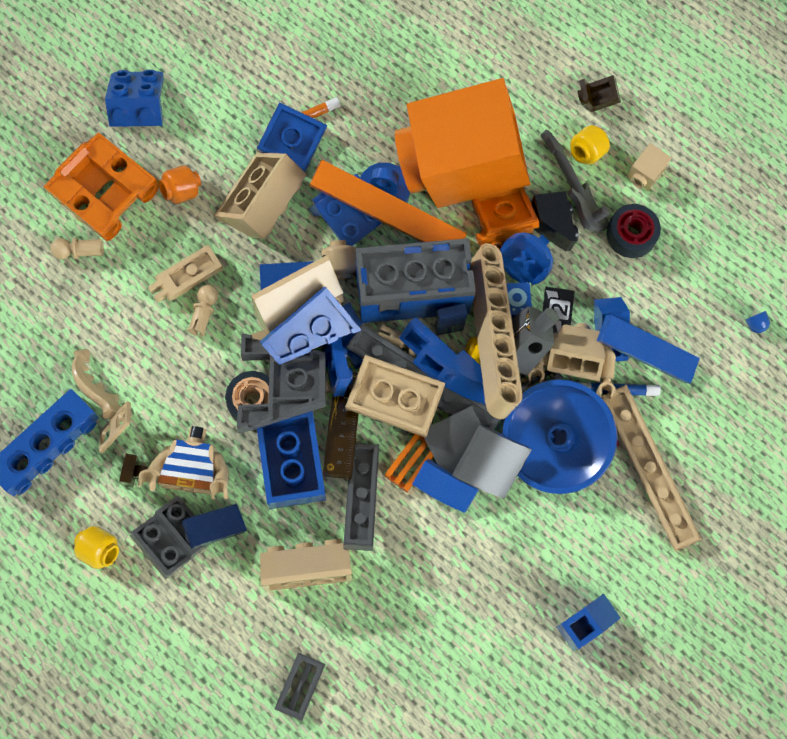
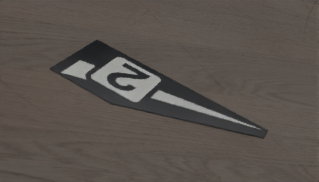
[542,286,575,334]

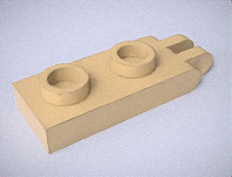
[148,245,224,302]

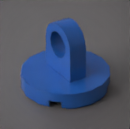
[360,162,411,203]
[500,232,553,285]

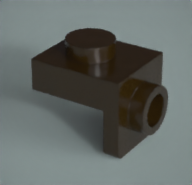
[577,75,621,112]

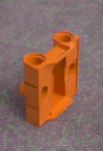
[43,132,159,241]

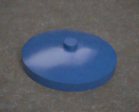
[502,380,618,494]

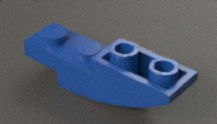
[399,317,486,405]

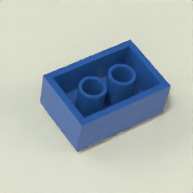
[257,411,326,509]

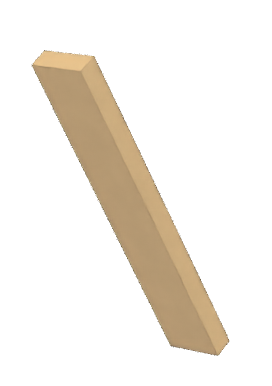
[601,385,702,551]

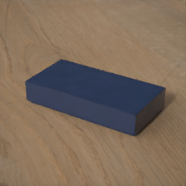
[435,304,468,336]
[182,504,247,549]

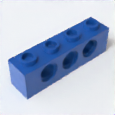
[0,389,99,497]

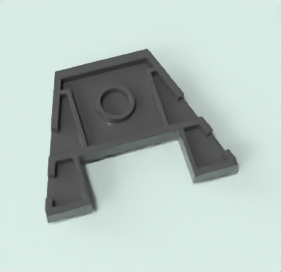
[237,334,326,433]

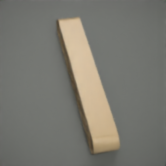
[469,243,522,419]

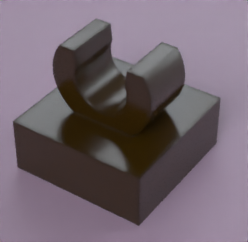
[119,453,148,488]

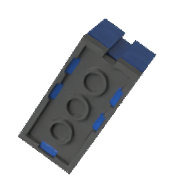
[356,238,476,323]

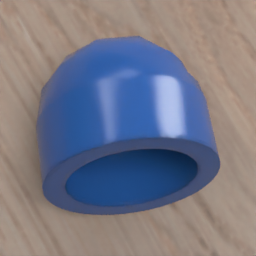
[745,311,770,333]

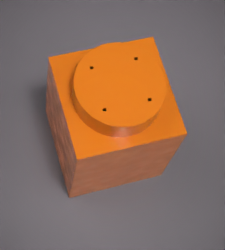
[395,77,531,208]

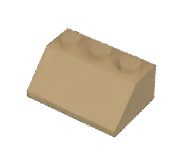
[214,153,307,239]
[251,255,343,335]
[260,539,352,591]

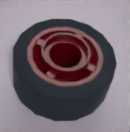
[606,203,661,259]

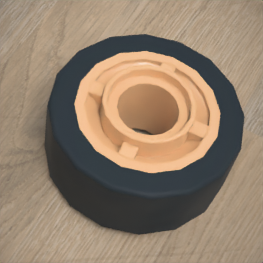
[225,371,269,421]

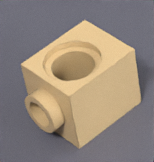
[627,143,672,192]

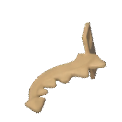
[71,349,132,453]

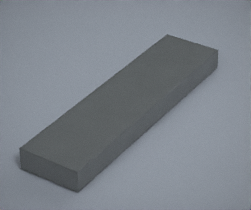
[343,443,379,551]

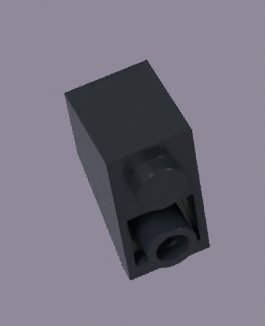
[531,191,579,251]

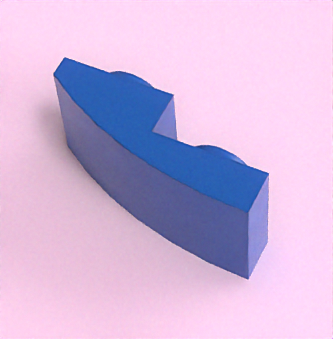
[412,459,479,513]

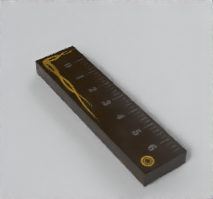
[323,372,359,479]

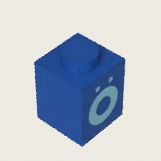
[506,282,532,319]

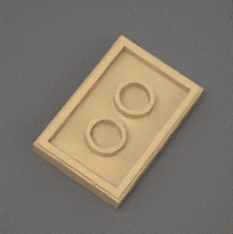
[345,355,445,437]

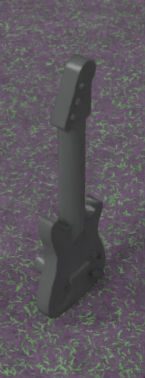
[541,130,610,232]

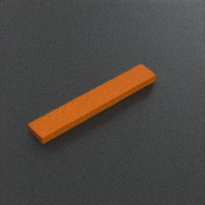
[309,160,467,242]

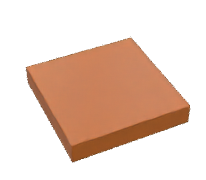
[471,187,539,236]

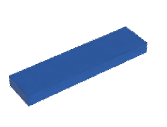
[597,315,700,384]

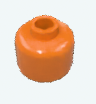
[159,165,201,204]

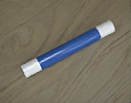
[577,382,661,396]

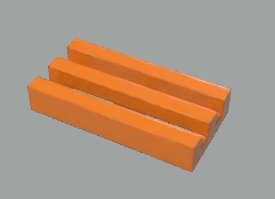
[384,434,434,493]

